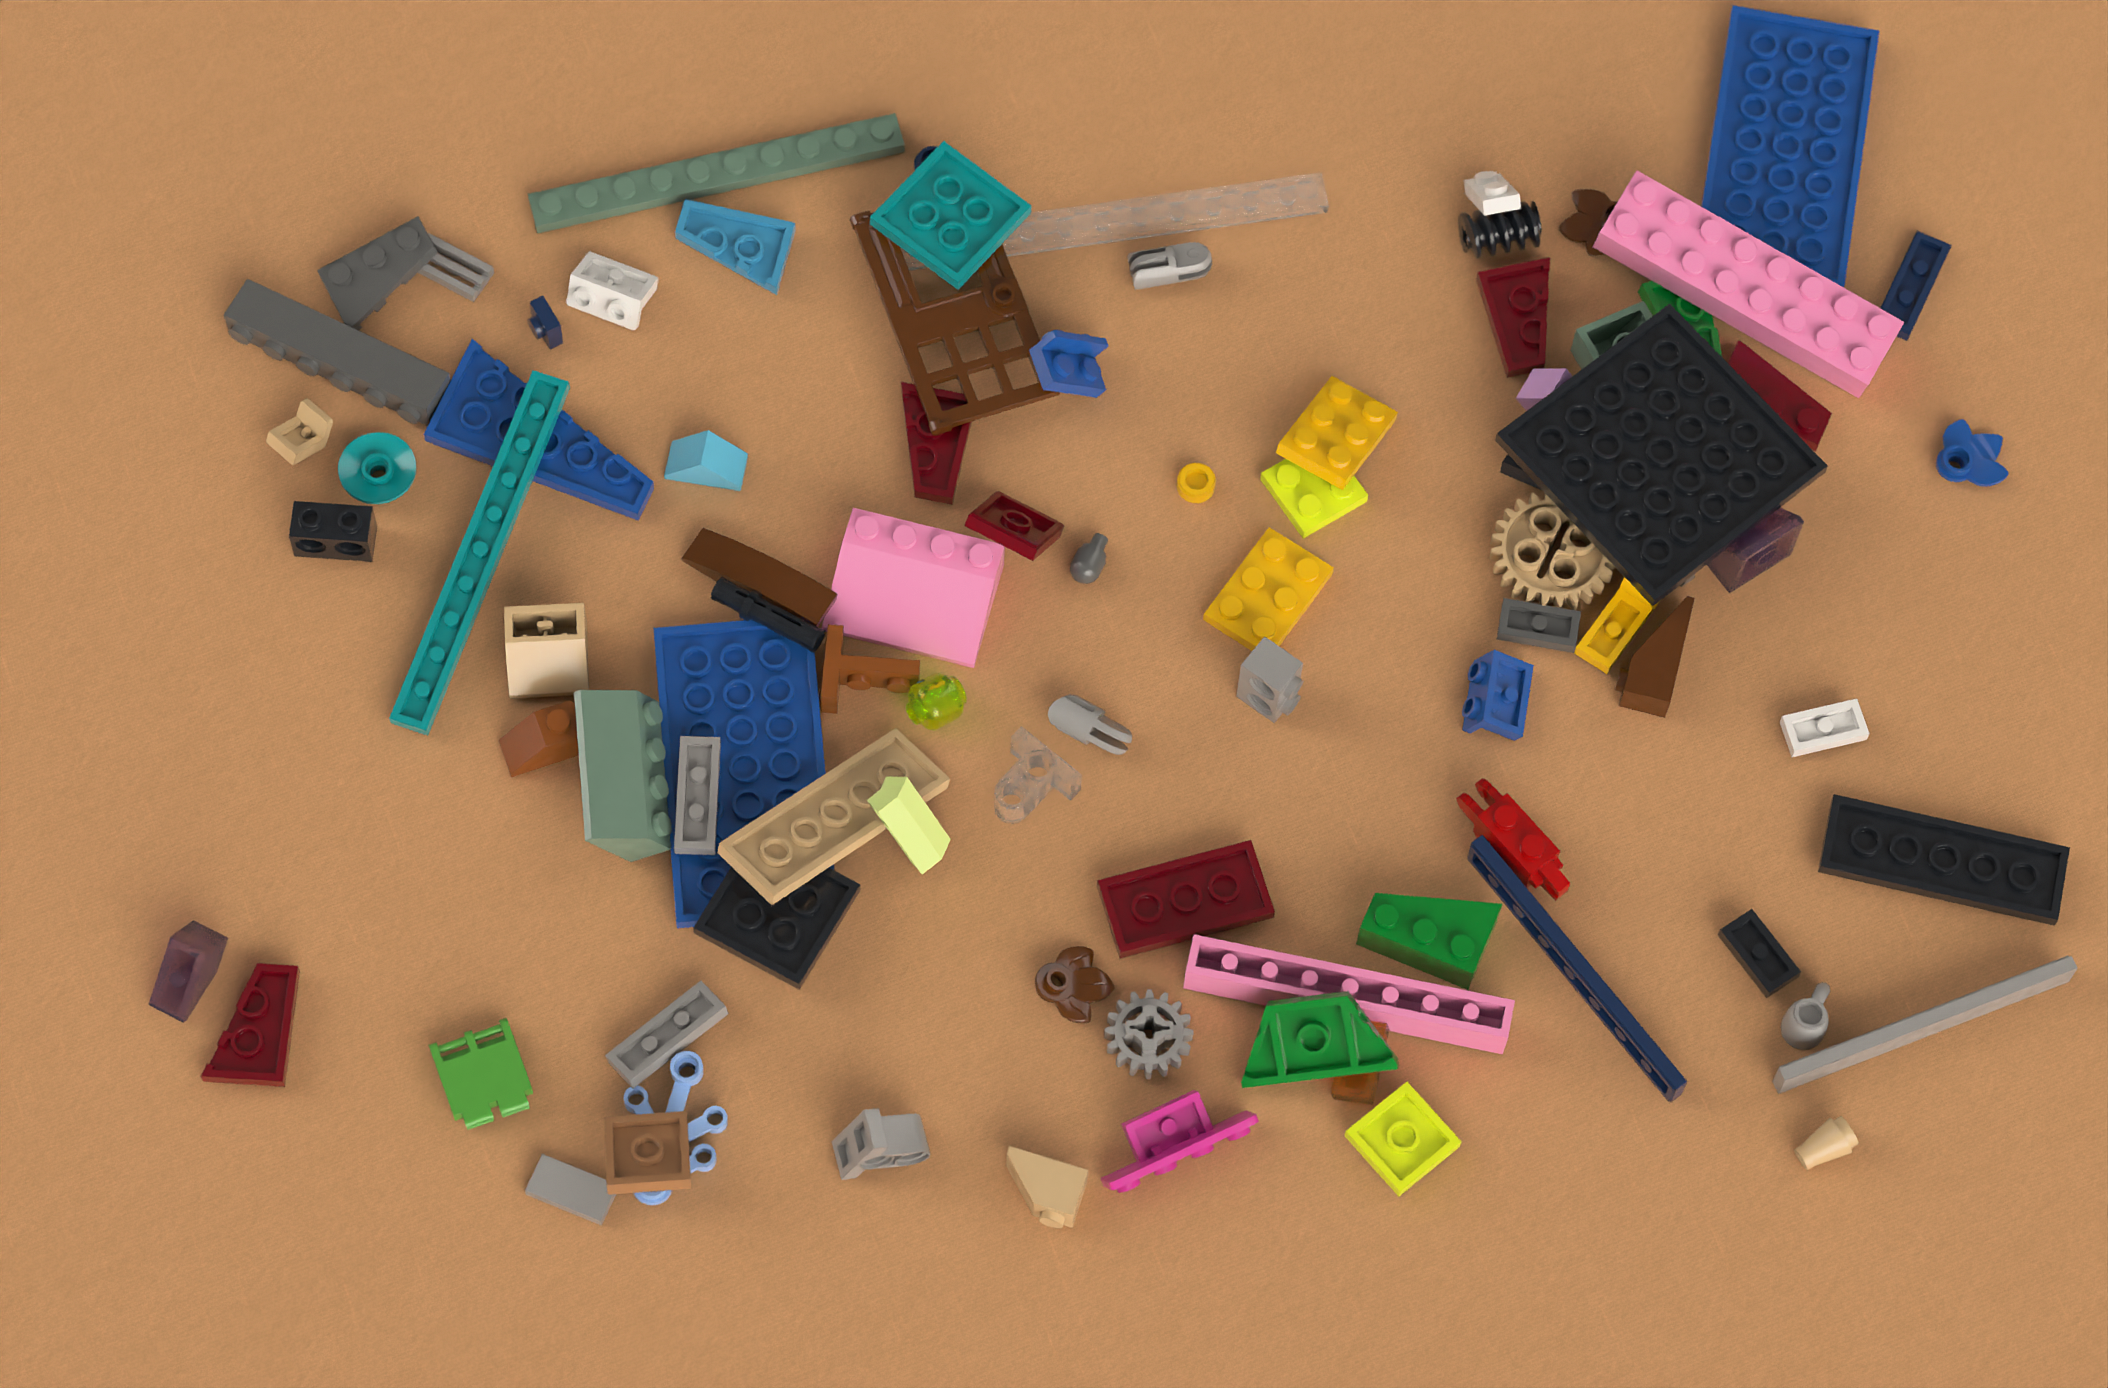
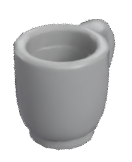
[1780,982,1831,1050]

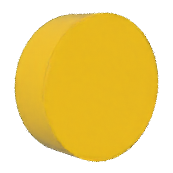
[1177,463,1216,503]

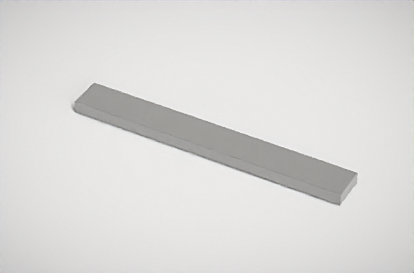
[1772,956,2078,1094]

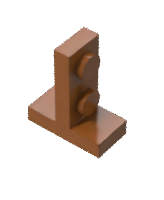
[821,624,920,714]

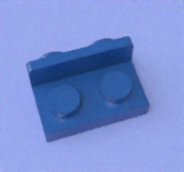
[1029,330,1108,398]
[1462,650,1534,741]

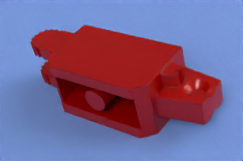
[1456,778,1570,901]

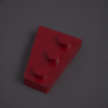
[1476,257,1550,378]
[201,963,300,1087]

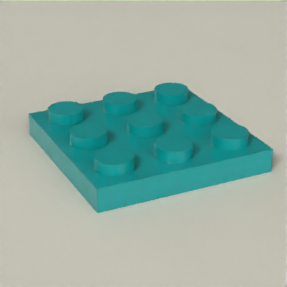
[870,141,1032,290]

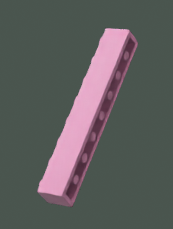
[1183,935,1515,1054]

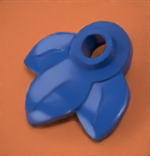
[1936,419,2009,487]

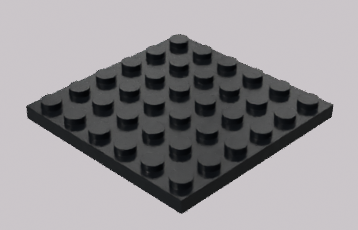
[1495,303,1828,606]

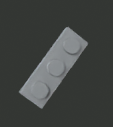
[674,736,721,855]
[605,981,728,1089]

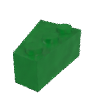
[1356,893,1503,990]

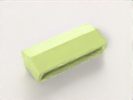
[867,776,951,874]

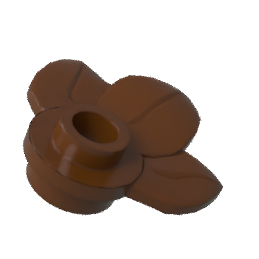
[1559,189,1617,256]
[1035,946,1115,1023]

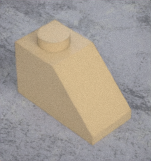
[1006,1146,1088,1228]

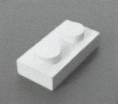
[1464,171,1521,215]
[1780,699,1870,757]

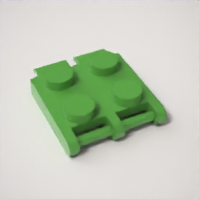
[429,1017,533,1130]

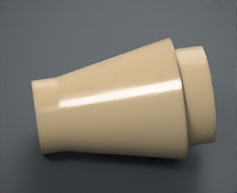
[1794,1116,1859,1170]

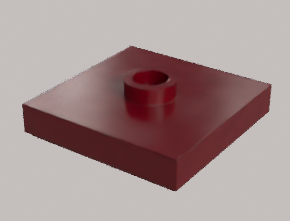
[964,491,1065,561]

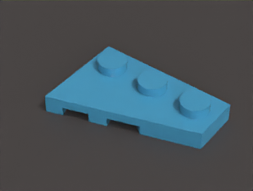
[675,199,796,295]

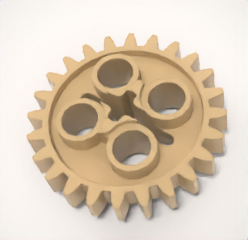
[1489,493,1615,610]

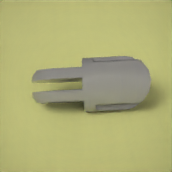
[1127,242,1212,290]
[1048,694,1132,755]

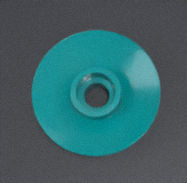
[338,432,417,504]

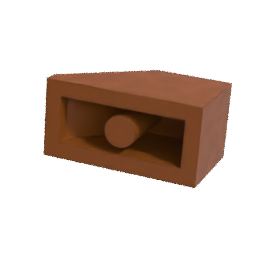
[499,700,579,777]

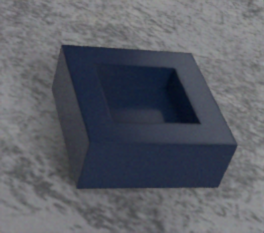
[527,296,563,349]

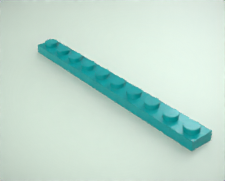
[389,370,571,736]

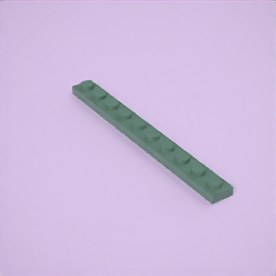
[528,113,905,234]

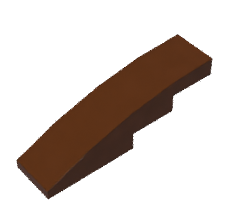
[681,528,838,627]

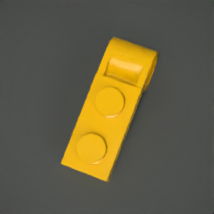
[1574,577,1661,674]

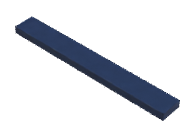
[1467,835,1688,1102]

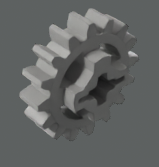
[1104,989,1193,1079]

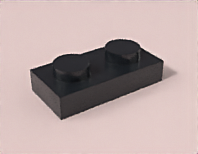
[1718,909,1801,998]

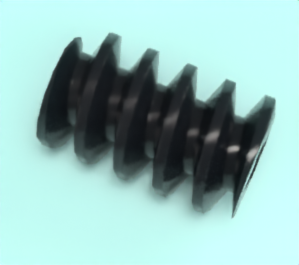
[1458,201,1542,259]

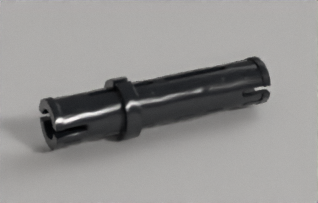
[710,577,825,653]

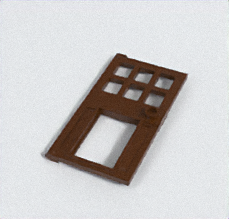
[849,210,1060,435]

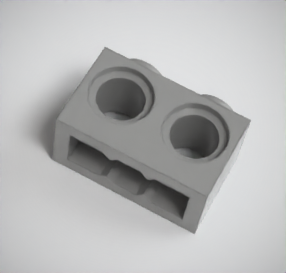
[1236,636,1304,723]

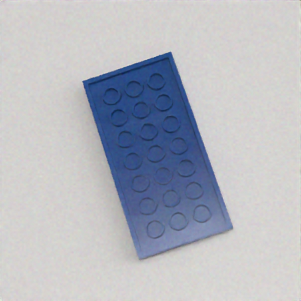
[1701,5,1879,288]
[653,620,835,929]

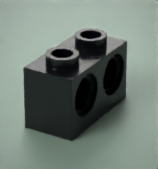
[289,501,377,562]

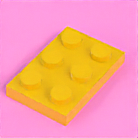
[1276,376,1398,490]
[1203,527,1334,651]

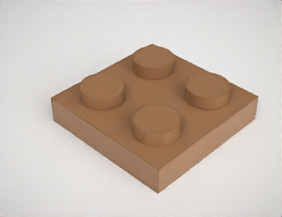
[604,1111,691,1195]

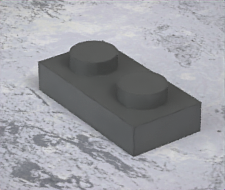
[1496,598,1581,653]

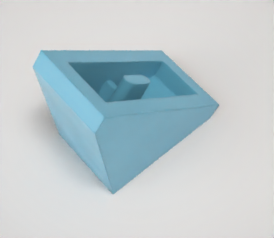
[664,430,748,491]

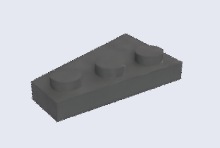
[317,216,438,331]

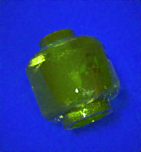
[905,672,967,731]

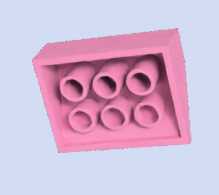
[822,508,1005,668]

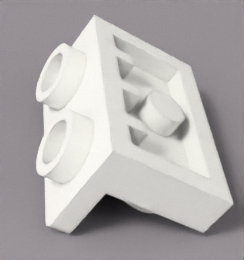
[566,251,659,330]

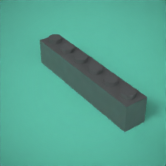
[224,279,451,426]

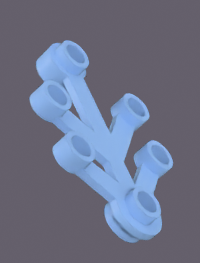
[623,1051,728,1205]

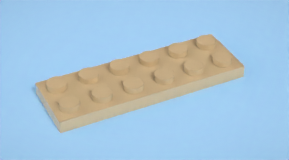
[717,728,950,905]

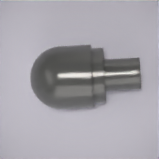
[1070,533,1108,584]

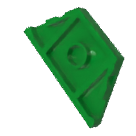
[1241,991,1399,1088]

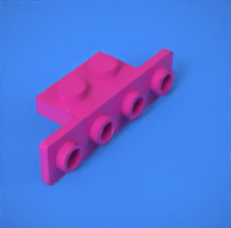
[1101,1090,1259,1193]

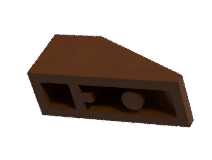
[1615,596,1695,718]

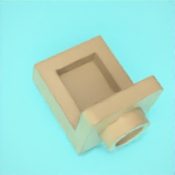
[266,398,333,465]

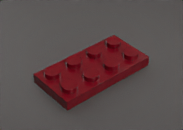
[1097,840,1275,959]

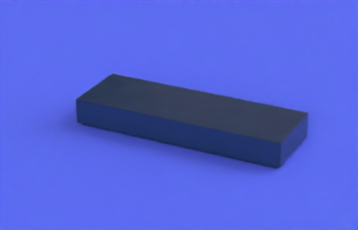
[1880,230,1952,341]

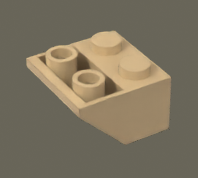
[504,603,589,699]

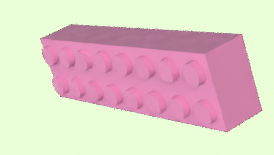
[1593,170,1904,398]

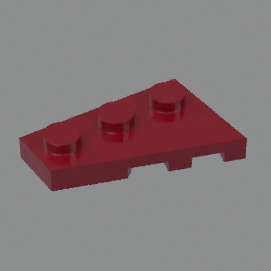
[1728,339,1832,451]
[901,382,972,505]

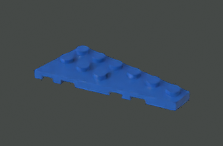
[424,339,654,521]

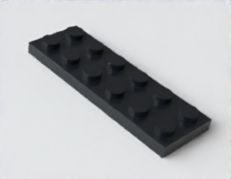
[1818,794,2070,926]

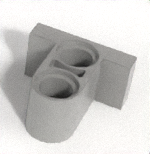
[832,1109,931,1180]

